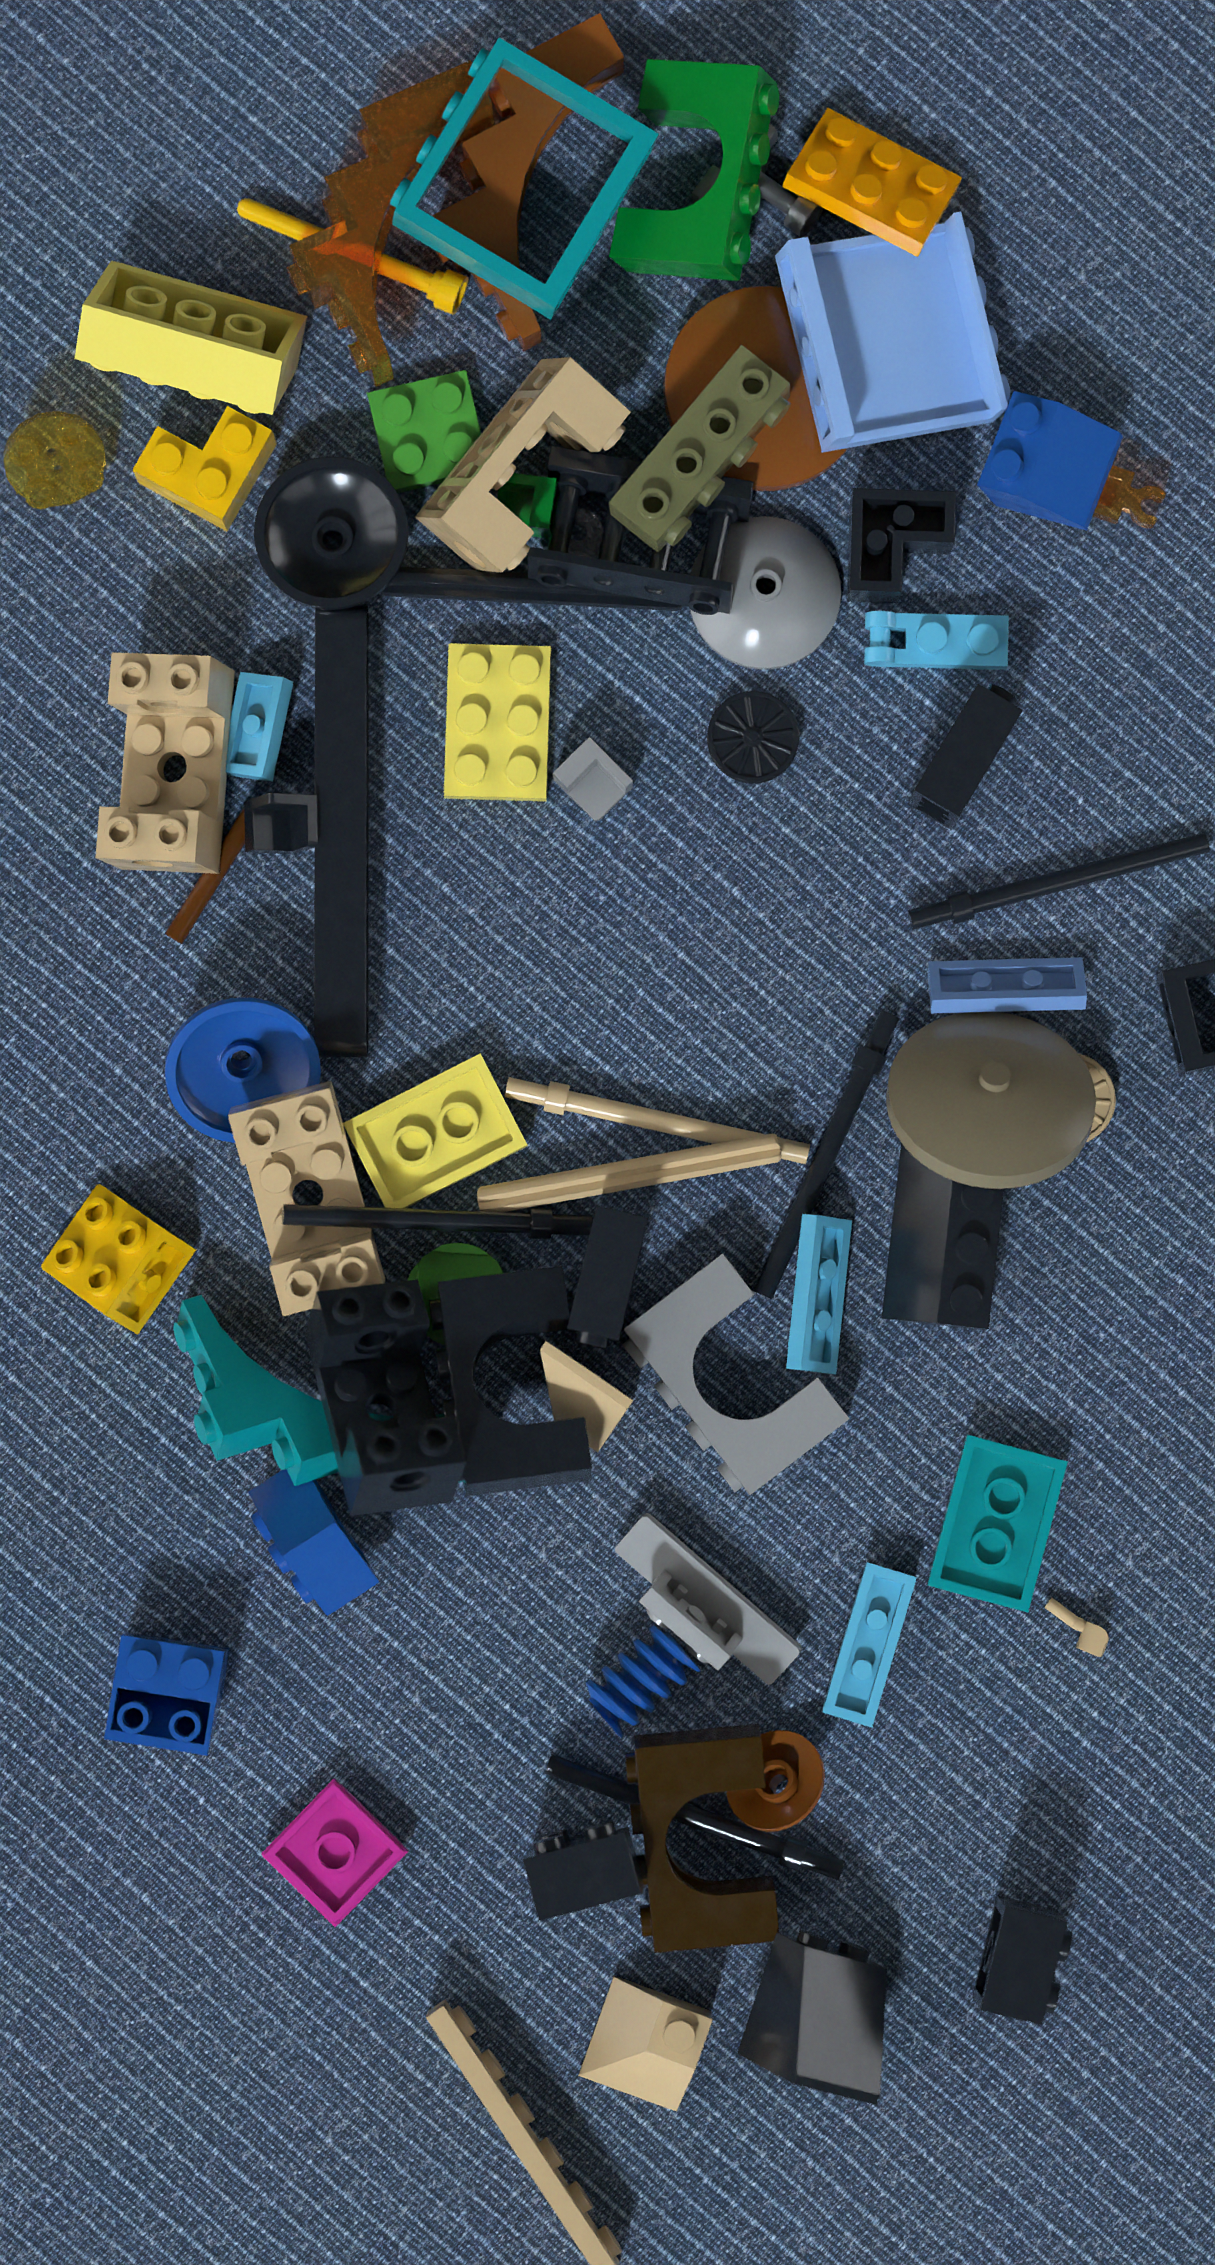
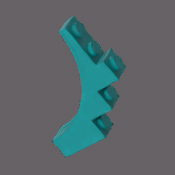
[173,1295,463,1486]

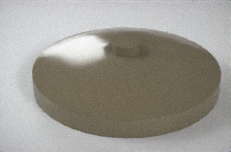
[886,1012,1096,1189]

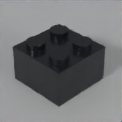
[972,1895,1073,2026]

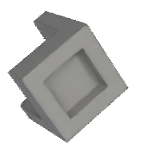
[553,737,633,821]

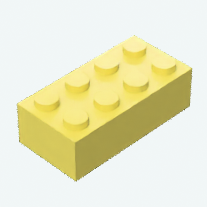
[74,260,307,415]

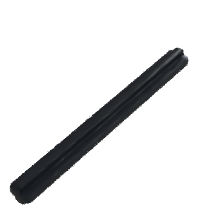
[381,566,682,611]

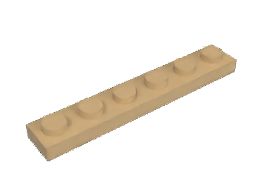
[426,1999,623,2265]

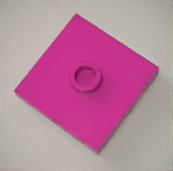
[261,1777,409,1927]

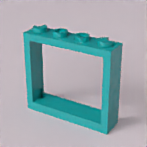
[390,37,659,320]

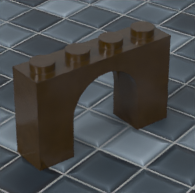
[625,1724,779,1953]

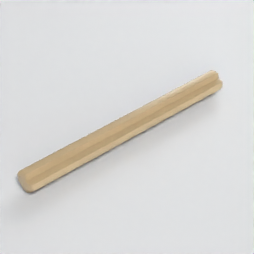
[477,1133,782,1212]

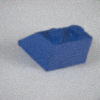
[977,391,1123,531]

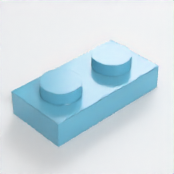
[226,672,294,782]

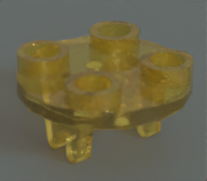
[3,411,106,509]

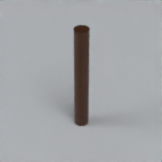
[165,807,245,945]

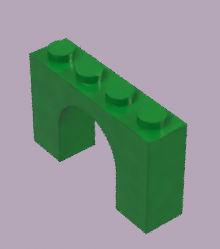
[609,59,779,281]

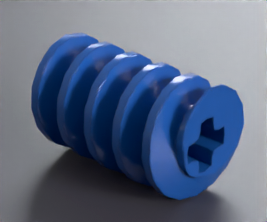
[585,1625,701,1738]

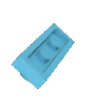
[786,1214,852,1374]
[821,1562,917,1728]

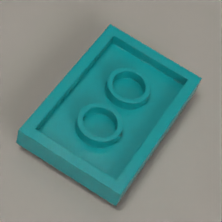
[926,1434,1068,1613]

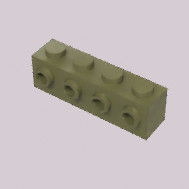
[609,345,791,553]

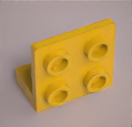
[41,1184,196,1335]

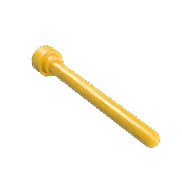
[237,198,469,315]

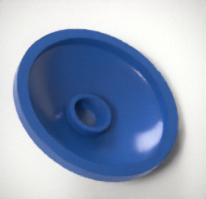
[165,997,321,1143]

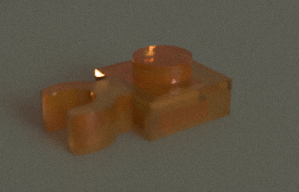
[1093,465,1166,528]

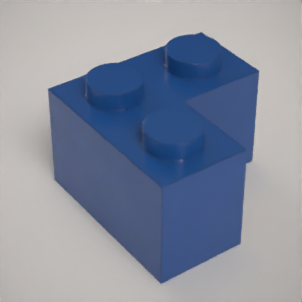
[248,1469,379,1616]

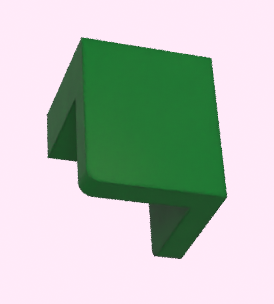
[497,473,560,539]

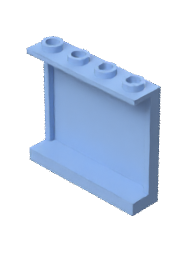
[775,212,1010,453]

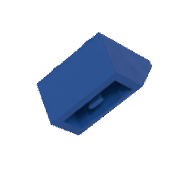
[104,1632,230,1756]

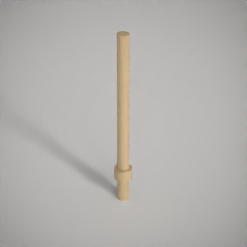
[504,1077,810,1164]

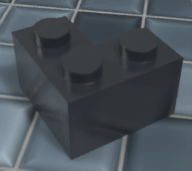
[847,488,956,603]
[522,1821,645,1921]

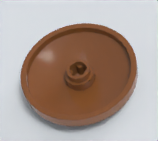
[663,286,848,491]

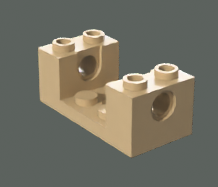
[415,357,631,572]
[95,652,235,874]
[228,1081,385,1316]

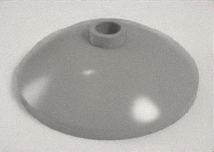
[690,517,841,670]

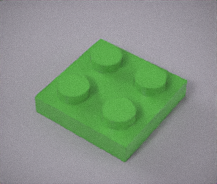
[367,370,481,493]

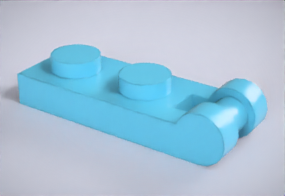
[864,611,1009,670]

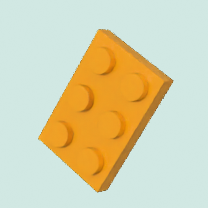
[782,108,962,257]

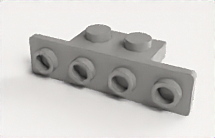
[615,1513,802,1685]

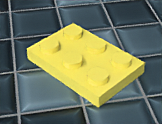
[444,643,551,801]
[343,1053,528,1209]

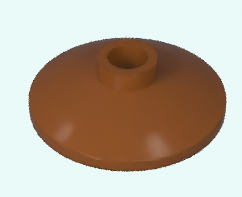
[726,1730,825,1831]

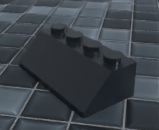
[881,1143,1004,1330]

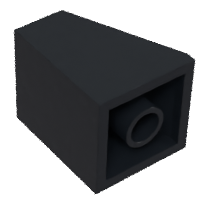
[737,1929,887,2105]

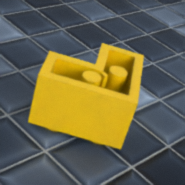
[132,406,277,532]

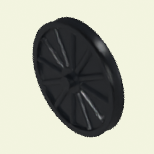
[707,691,799,784]

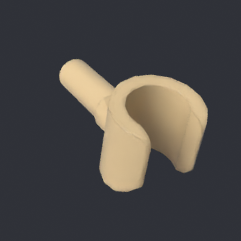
[1045,1598,1109,1657]

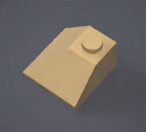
[540,1341,633,1452]
[578,1976,713,2112]

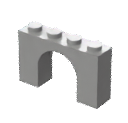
[622,1254,849,1495]

